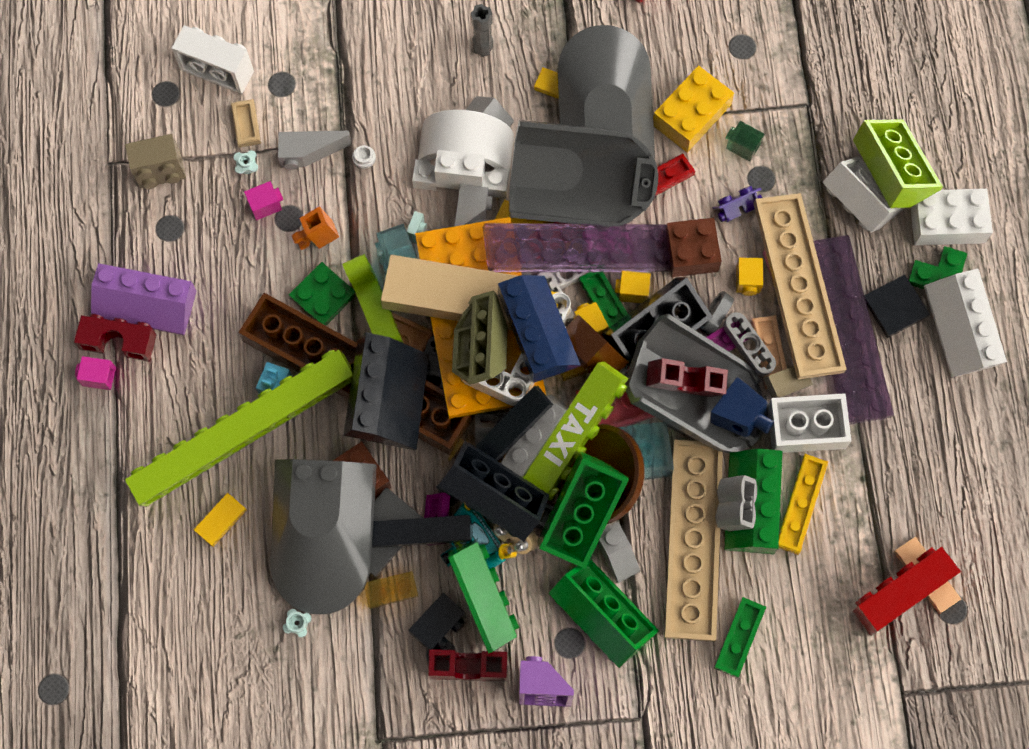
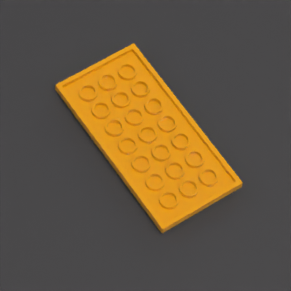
[415,217,546,419]

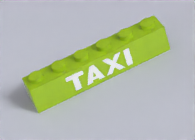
[523,362,629,501]

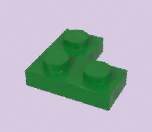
[908,246,968,290]

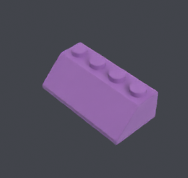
[91,263,197,335]
[519,656,574,707]

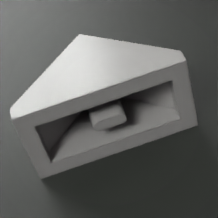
[466,96,514,127]

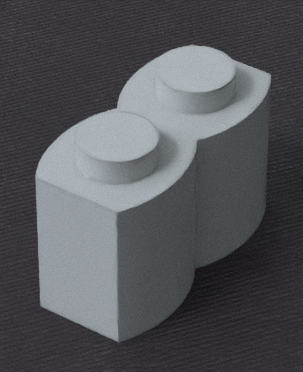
[715,475,757,531]

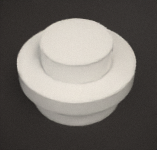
[352,145,376,168]

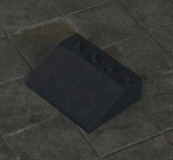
[343,332,429,450]

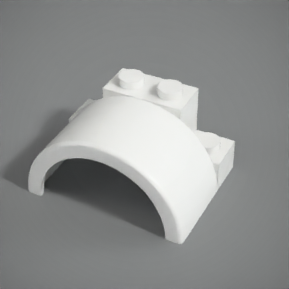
[412,110,514,198]

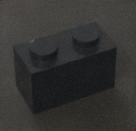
[408,592,467,651]

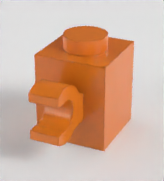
[292,206,339,250]

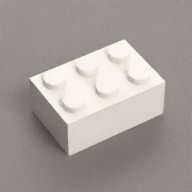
[171,25,254,94]
[910,189,993,246]
[767,394,851,453]

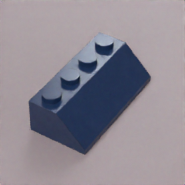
[498,275,580,383]

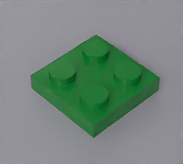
[289,262,356,326]

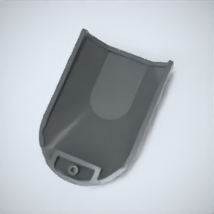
[558,25,655,159]
[509,120,658,227]
[625,314,768,453]
[270,459,377,614]

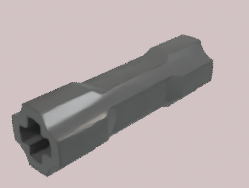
[471,4,493,57]

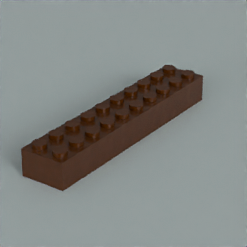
[238,293,475,456]

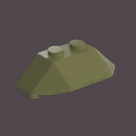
[452,290,508,385]

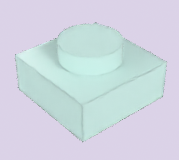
[407,211,427,243]

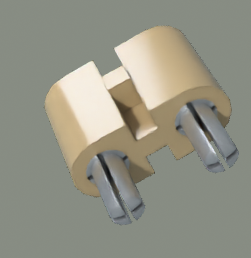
[494,524,538,555]

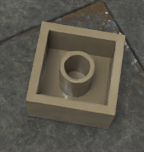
[125,134,186,189]

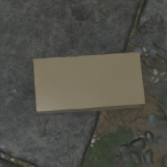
[763,366,813,398]

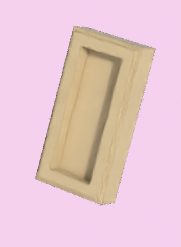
[231,99,262,148]

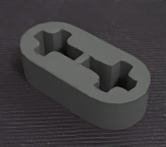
[699,291,734,335]

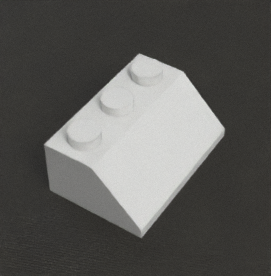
[823,156,905,232]

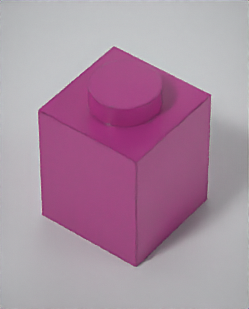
[244,181,283,221]
[75,356,116,390]

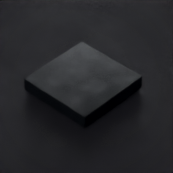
[862,275,930,338]

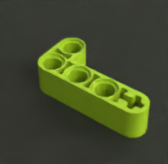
[342,254,404,343]

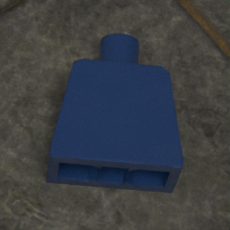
[710,377,774,437]

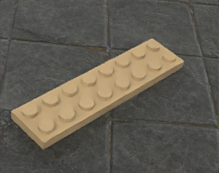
[753,193,847,380]
[664,439,723,642]

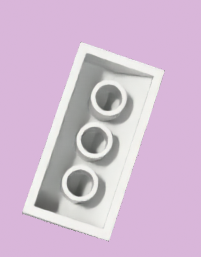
[924,269,1007,378]

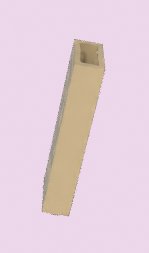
[381,255,517,330]

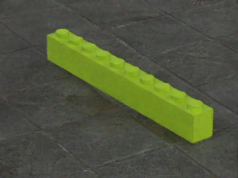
[125,350,353,507]

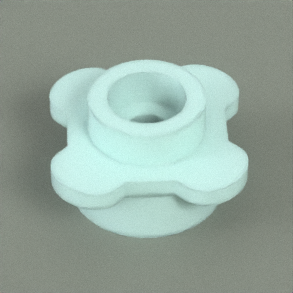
[233,150,258,174]
[283,609,312,637]

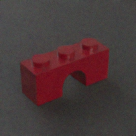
[74,314,157,362]
[646,358,728,397]
[428,650,507,682]

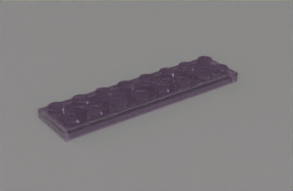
[483,223,671,272]
[813,235,894,425]

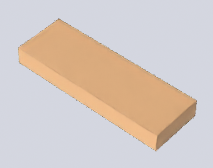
[751,315,787,389]
[894,537,961,614]

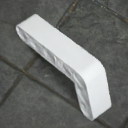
[460,292,571,406]

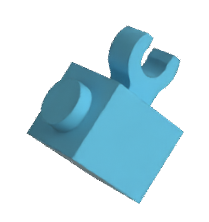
[256,362,293,394]

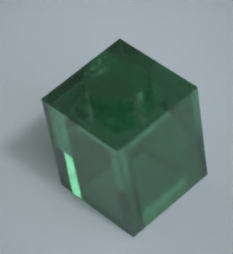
[726,121,765,162]

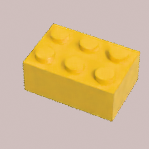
[653,65,735,153]

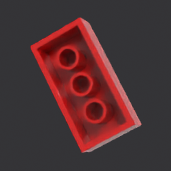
[853,546,961,636]

